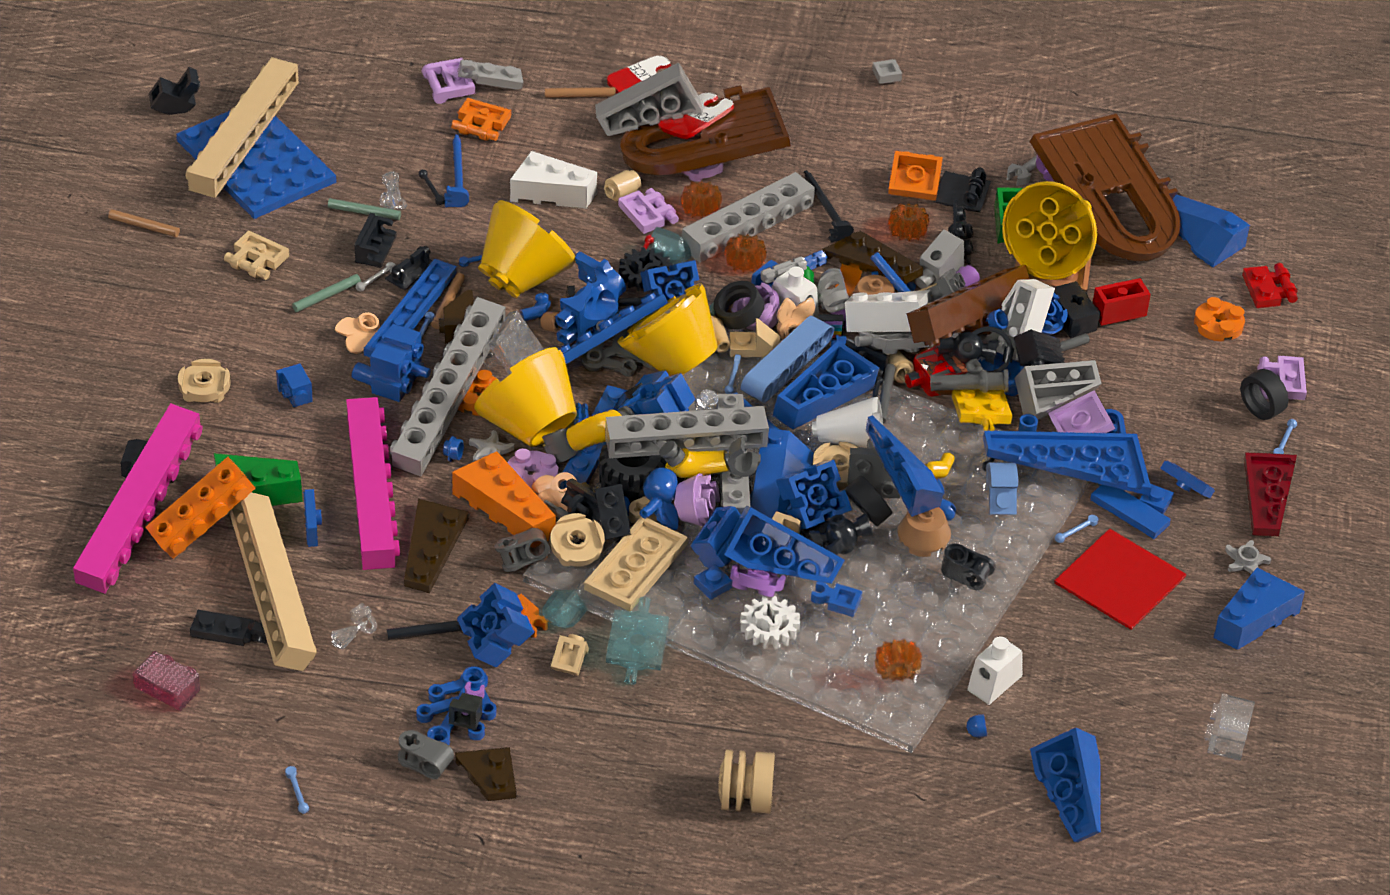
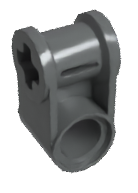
[494,528,550,572]
[398,730,454,779]

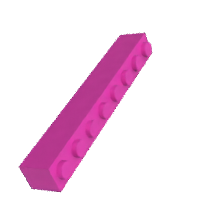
[346,397,400,570]
[73,403,203,594]

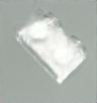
[1204,693,1255,761]

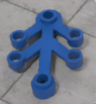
[416,666,496,746]

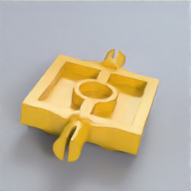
[952,389,1012,431]

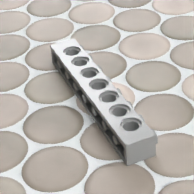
[389,297,505,476]

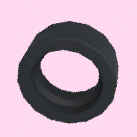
[713,280,764,330]
[1240,369,1289,420]
[845,475,893,527]

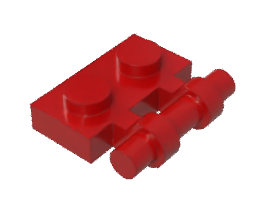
[1242,263,1298,308]

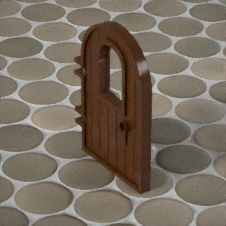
[620,85,791,175]
[1029,113,1180,261]

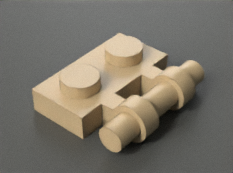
[224,230,289,280]

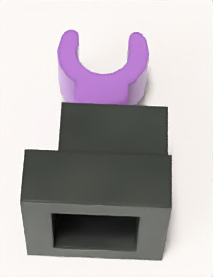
[449,682,485,730]

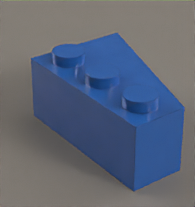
[1213,568,1305,650]

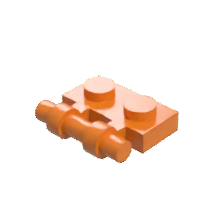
[451,98,511,141]

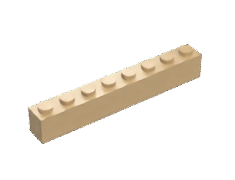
[186,58,299,198]
[229,492,317,671]

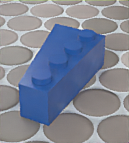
[773,341,879,430]

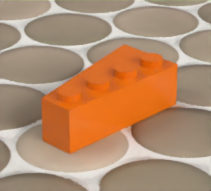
[452,451,556,548]

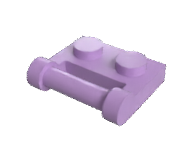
[422,58,475,104]

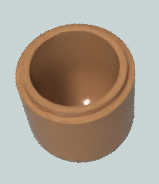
[540,311,562,332]

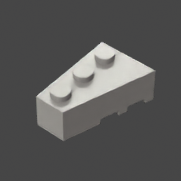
[1014,360,1101,420]

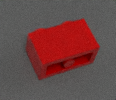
[1092,278,1151,326]

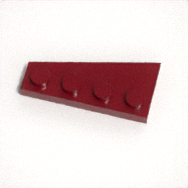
[1244,452,1297,536]

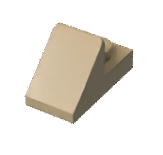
[729,318,781,357]

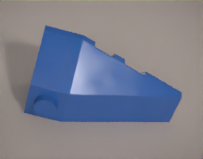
[1173,194,1250,267]
[866,415,944,517]
[751,428,814,519]
[723,505,845,584]
[1030,727,1101,843]

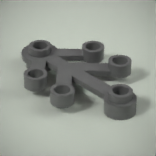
[581,314,653,377]

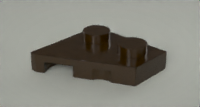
[455,747,517,801]

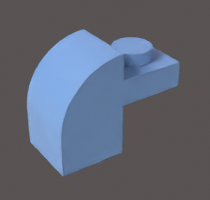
[986,462,1018,515]

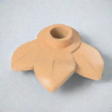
[776,298,815,340]
[335,313,380,354]
[531,472,577,511]

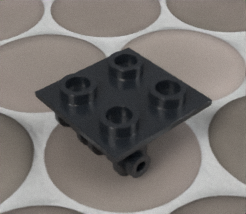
[933,167,991,213]
[948,197,974,265]

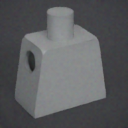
[915,230,964,289]

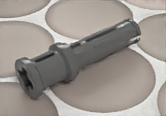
[930,369,1009,393]

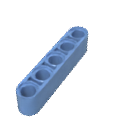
[741,316,834,403]

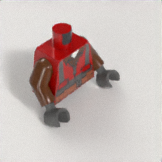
[904,334,983,397]

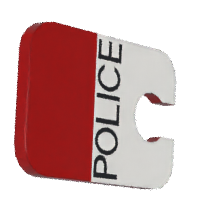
[607,56,671,93]
[658,93,734,139]

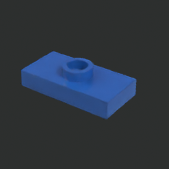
[1160,461,1215,498]
[304,489,322,547]

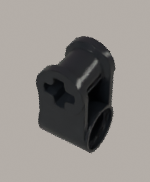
[941,543,996,590]

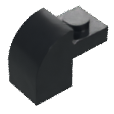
[149,67,200,115]

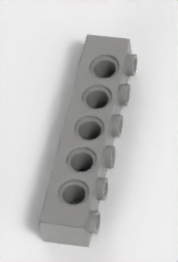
[681,172,815,263]
[716,394,750,515]
[605,406,769,458]

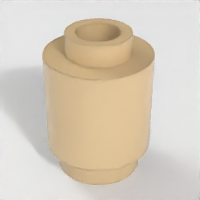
[604,170,641,201]

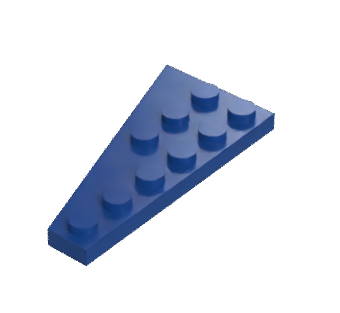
[983,431,1152,496]

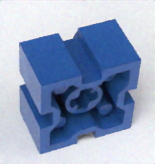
[640,260,699,300]
[370,324,431,402]
[617,373,696,415]
[776,460,852,530]
[457,583,535,668]

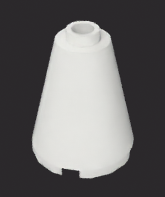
[812,397,883,448]

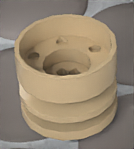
[718,749,775,814]

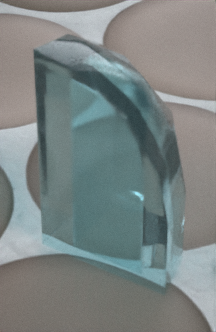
[647,227,691,265]
[542,590,588,629]

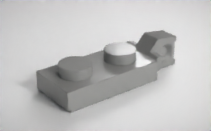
[457,60,524,90]

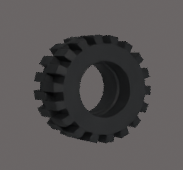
[599,444,666,503]

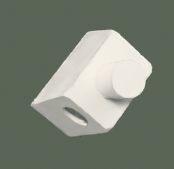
[772,267,819,318]
[968,637,1022,705]

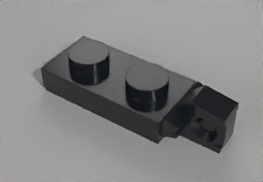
[190,610,267,646]

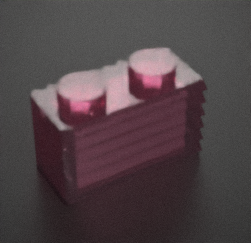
[133,651,200,711]

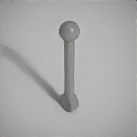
[355,262,396,292]

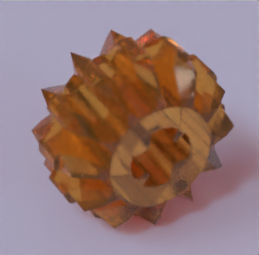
[681,180,722,219]
[888,202,930,242]
[725,233,767,273]
[875,639,922,682]

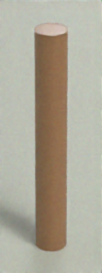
[545,87,615,98]
[108,209,180,237]
[431,273,465,329]

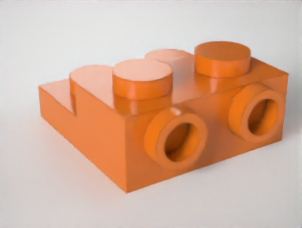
[888,151,943,201]

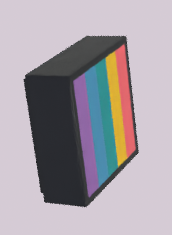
[818,314,844,339]

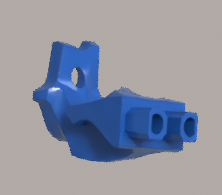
[555,251,626,345]

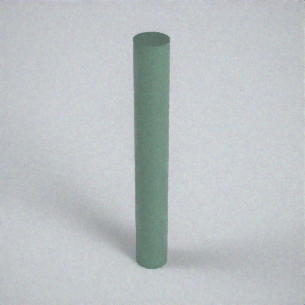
[328,198,401,220]
[292,274,361,312]

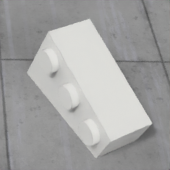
[510,151,597,209]
[980,279,1055,360]
[845,290,931,332]

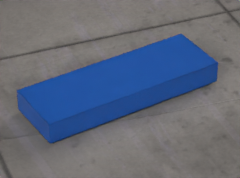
[1090,485,1171,539]

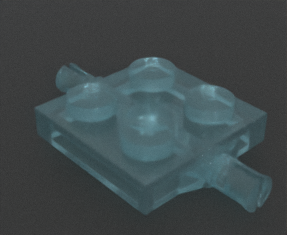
[606,597,669,685]

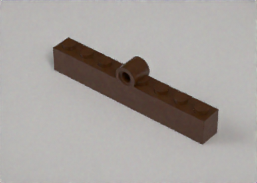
[906,265,1029,346]

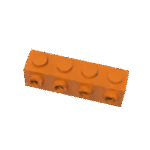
[145,457,256,559]

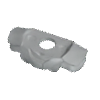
[817,268,849,313]

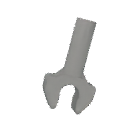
[1007,155,1037,186]

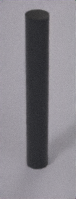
[386,620,462,640]

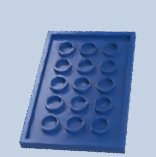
[176,111,336,219]

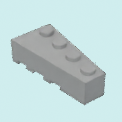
[595,62,703,136]

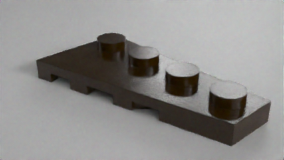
[822,230,923,284]
[404,498,468,593]

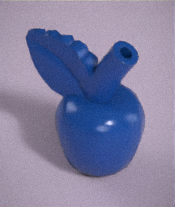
[639,468,678,530]

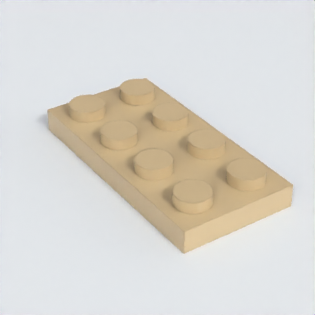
[584,517,688,612]

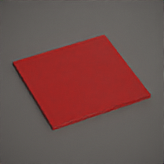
[1054,529,1187,630]

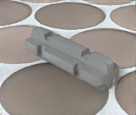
[760,256,807,284]

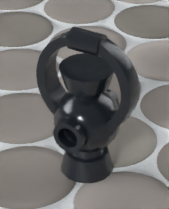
[938,326,1015,372]
[800,512,874,555]

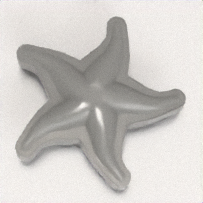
[469,430,514,462]
[1225,540,1271,574]

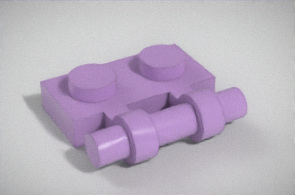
[618,188,679,234]
[1257,356,1307,400]

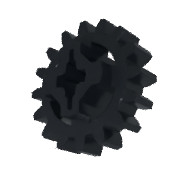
[619,247,673,292]

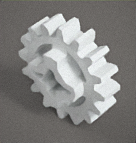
[740,596,800,649]

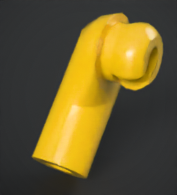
[924,453,955,479]

